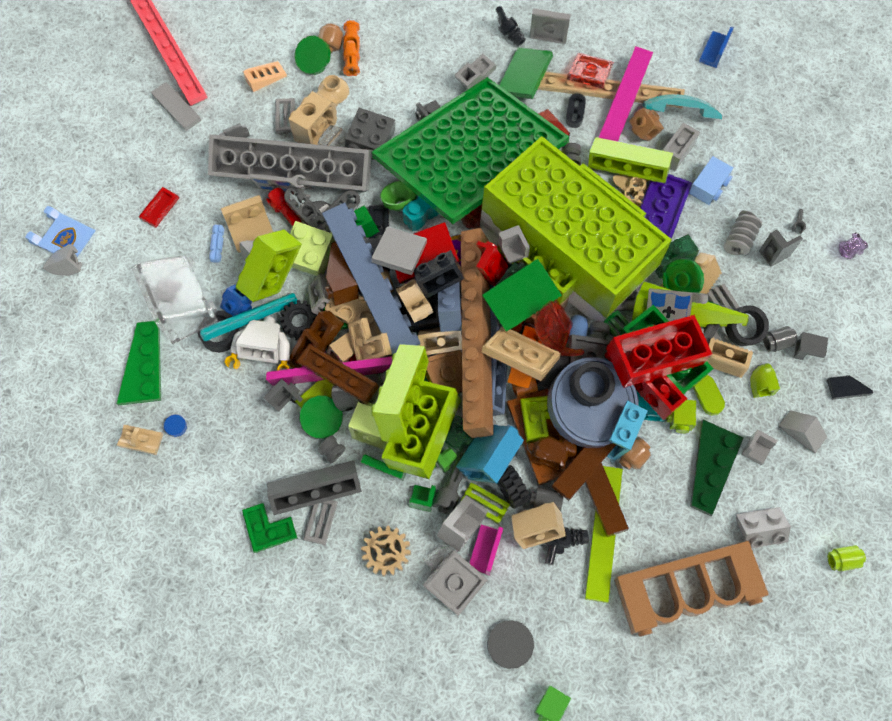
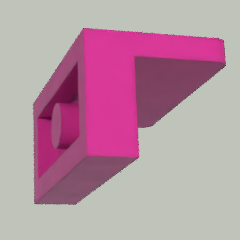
[469,524,503,576]

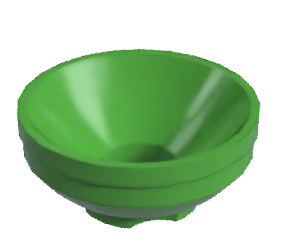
[380,181,417,211]

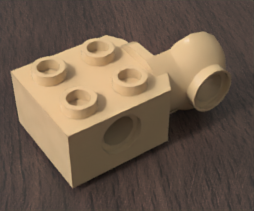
[289,75,349,145]

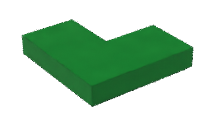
[242,503,298,553]

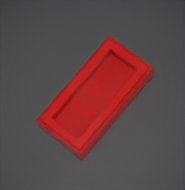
[139,187,179,228]

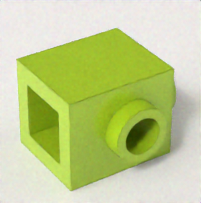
[666,400,696,434]

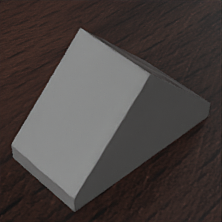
[778,410,827,453]

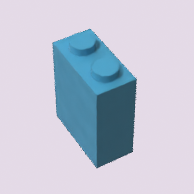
[456,424,524,483]

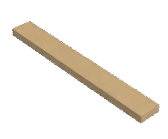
[537,72,685,108]

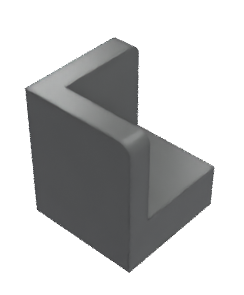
[794,332,828,360]

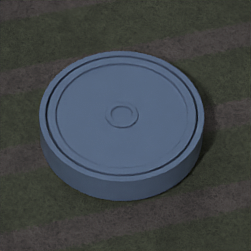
[547,358,638,448]

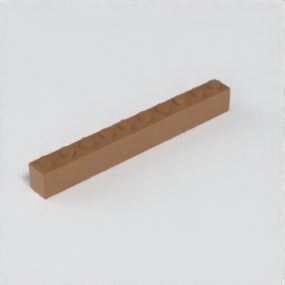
[461,228,493,438]

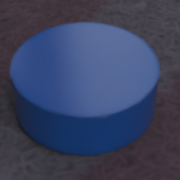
[164,415,187,437]

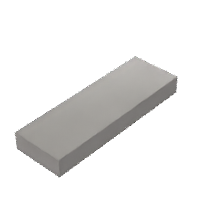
[151,82,201,131]

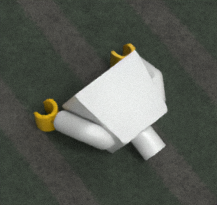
[225,316,290,371]

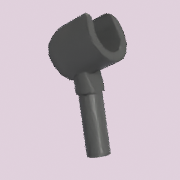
[791,209,806,234]

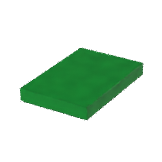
[499,47,553,99]
[483,259,562,332]

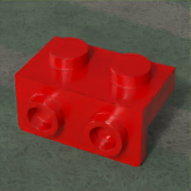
[476,241,508,286]

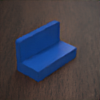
[699,26,734,68]

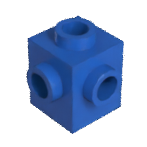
[220,284,252,316]

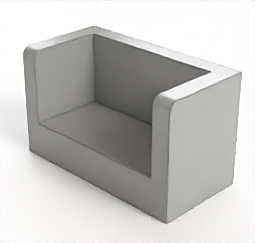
[663,122,700,171]
[437,495,488,552]

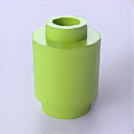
[827,545,866,572]

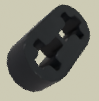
[565,93,586,128]

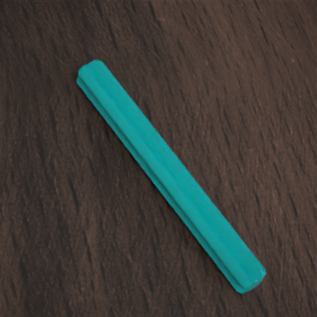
[200,293,297,341]

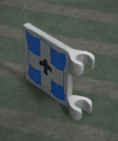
[250,174,312,198]
[647,288,708,334]

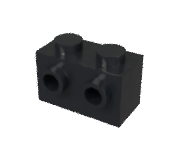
[414,250,465,299]

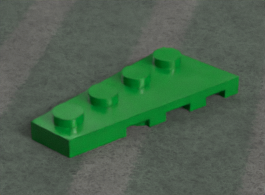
[116,320,161,406]

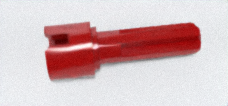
[266,187,304,227]

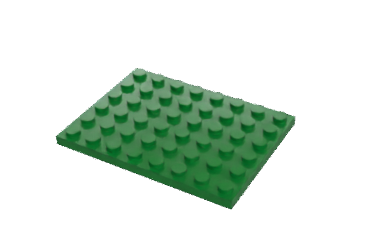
[372,77,569,225]

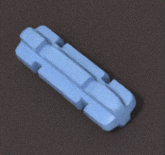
[209,224,224,263]

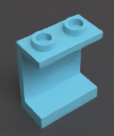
[607,401,647,460]

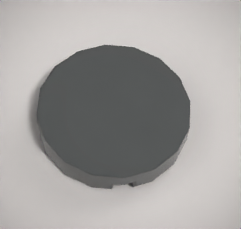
[487,620,534,669]

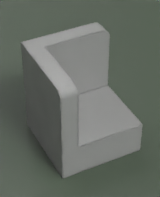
[498,225,530,264]
[742,430,777,465]

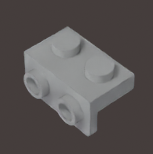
[736,507,791,548]

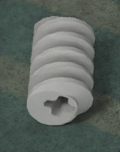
[724,210,762,255]

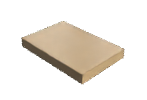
[482,326,561,381]

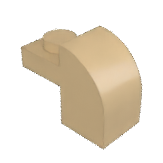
[396,279,433,323]

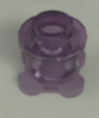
[839,232,868,259]

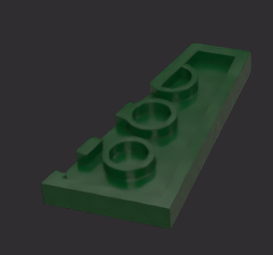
[690,419,744,516]

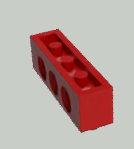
[604,333,688,420]

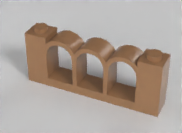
[614,541,769,637]

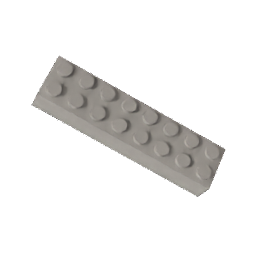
[208,134,372,191]

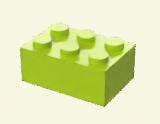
[235,229,302,302]

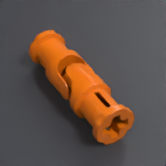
[343,20,360,76]

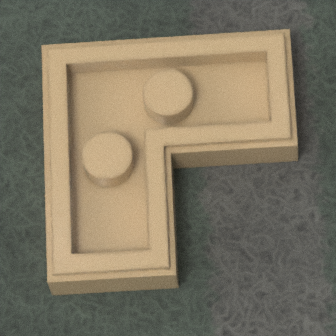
[348,318,392,361]

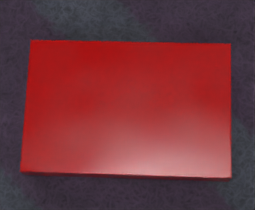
[395,222,459,284]

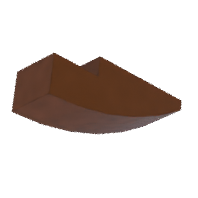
[287,311,344,369]

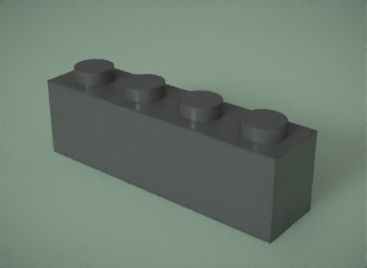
[267,460,362,515]

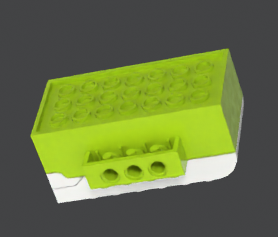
[480,136,672,322]

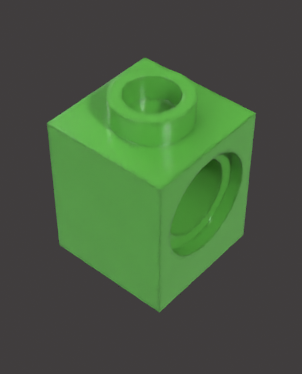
[535,686,571,721]

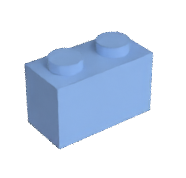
[689,156,733,205]

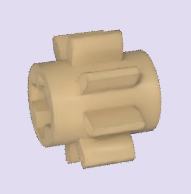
[621,183,644,207]

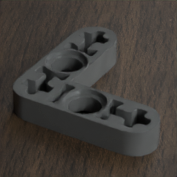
[284,187,360,233]

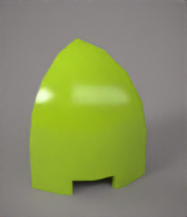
[750,363,780,398]

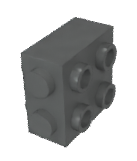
[345,107,395,160]

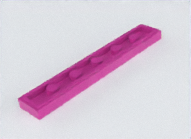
[599,46,653,142]
[266,357,392,386]

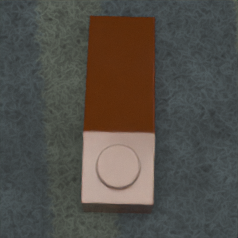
[324,242,359,306]

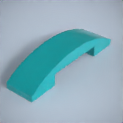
[643,94,723,119]

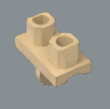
[117,425,163,455]

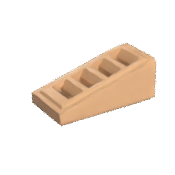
[243,61,287,92]

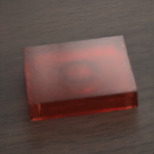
[567,53,614,89]

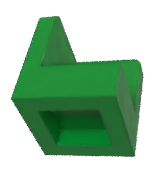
[409,485,436,512]

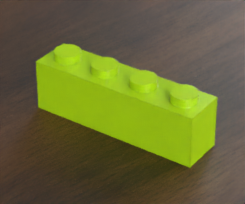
[588,137,673,183]

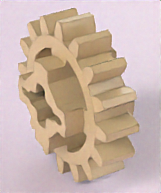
[361,525,411,577]

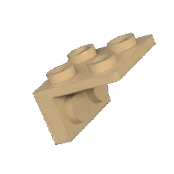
[221,195,273,253]

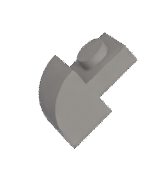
[455,53,496,89]

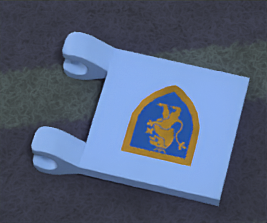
[25,206,95,257]

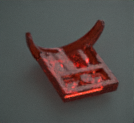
[535,299,584,356]

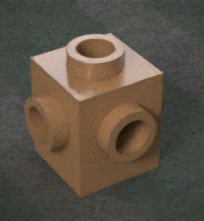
[629,108,664,141]

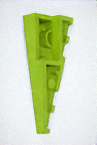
[631,281,749,327]

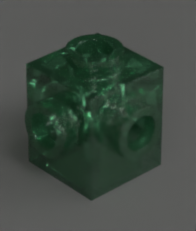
[445,415,474,453]

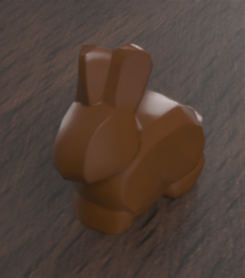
[527,433,577,471]

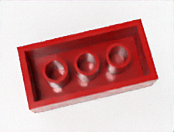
[606,315,713,388]

